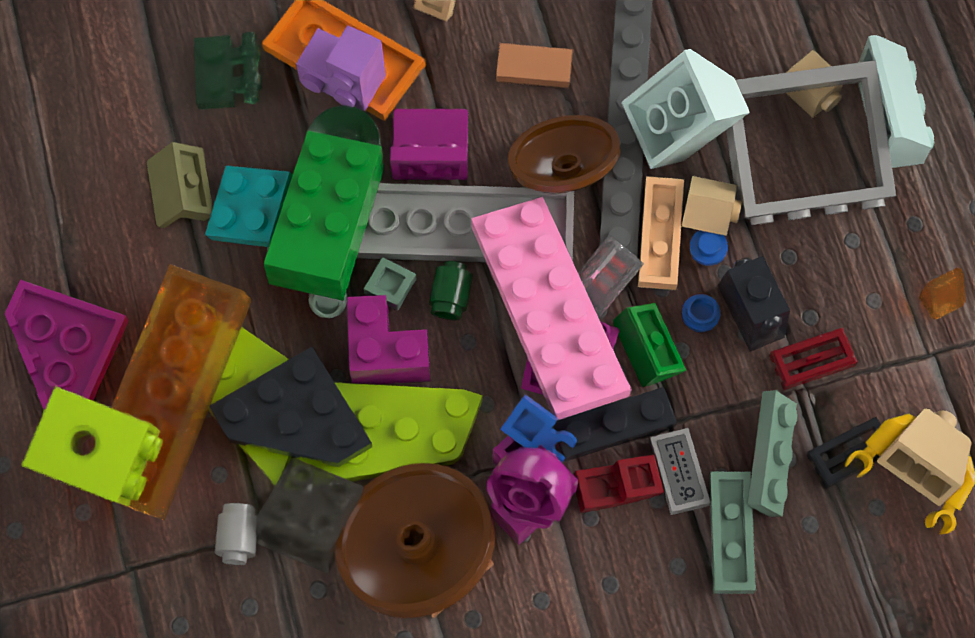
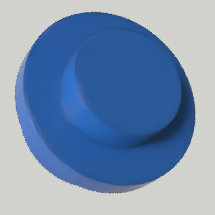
[689,230,728,266]
[682,294,721,332]

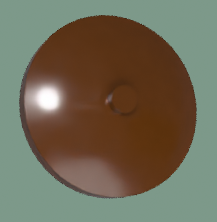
[335,463,495,618]

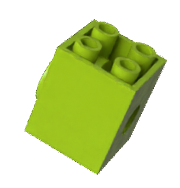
[22,387,163,506]

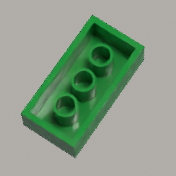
[264,131,384,301]

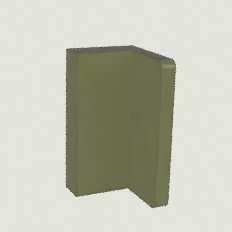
[147,142,213,228]

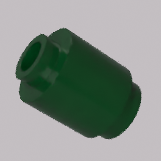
[429,261,473,321]

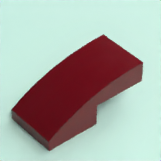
[573,455,664,513]

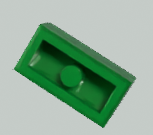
[613,303,686,387]

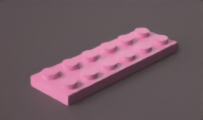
[471,197,631,420]

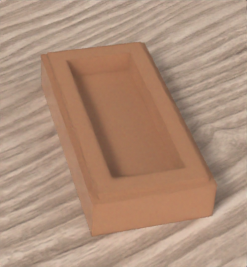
[496,43,573,88]

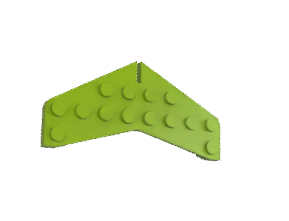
[169,300,482,493]

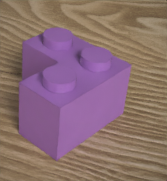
[296,25,386,111]

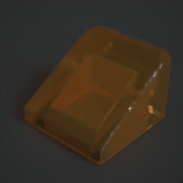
[919,268,966,320]

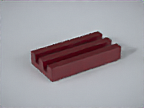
[769,327,858,390]

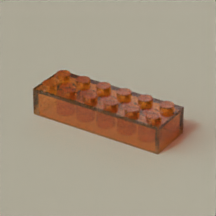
[79,264,252,520]

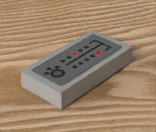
[649,428,711,515]

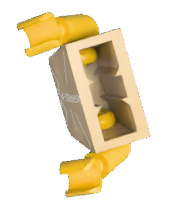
[845,409,975,535]

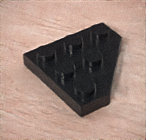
[209,347,373,467]

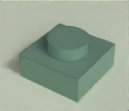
[364,257,417,311]

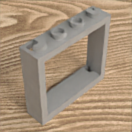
[726,60,896,225]

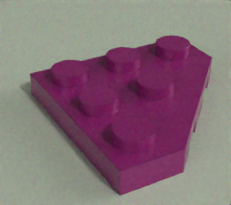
[4,280,129,410]

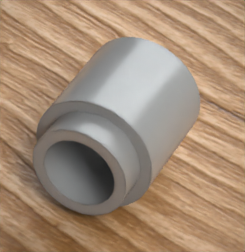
[215,503,258,565]

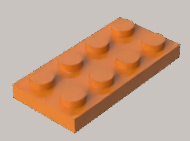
[262,0,425,121]

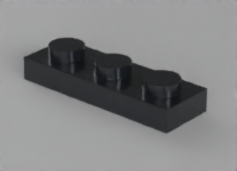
[553,387,677,462]

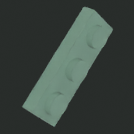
[748,390,797,517]
[709,472,756,594]

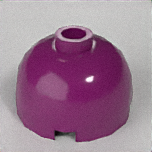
[487,447,571,529]

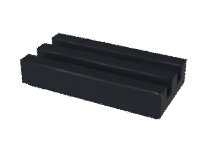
[806,417,881,489]

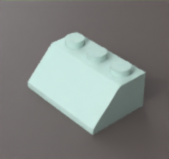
[858,35,934,168]
[622,49,750,169]

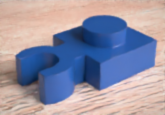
[500,395,577,462]

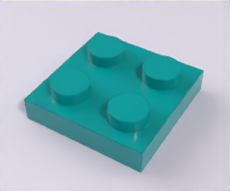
[205,166,293,247]

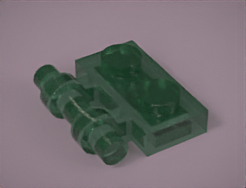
[194,32,262,110]

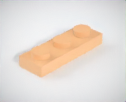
[638,176,684,290]

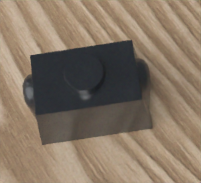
[717,256,790,352]

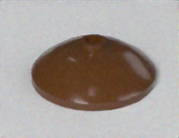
[508,115,621,194]

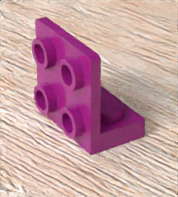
[390,109,468,180]

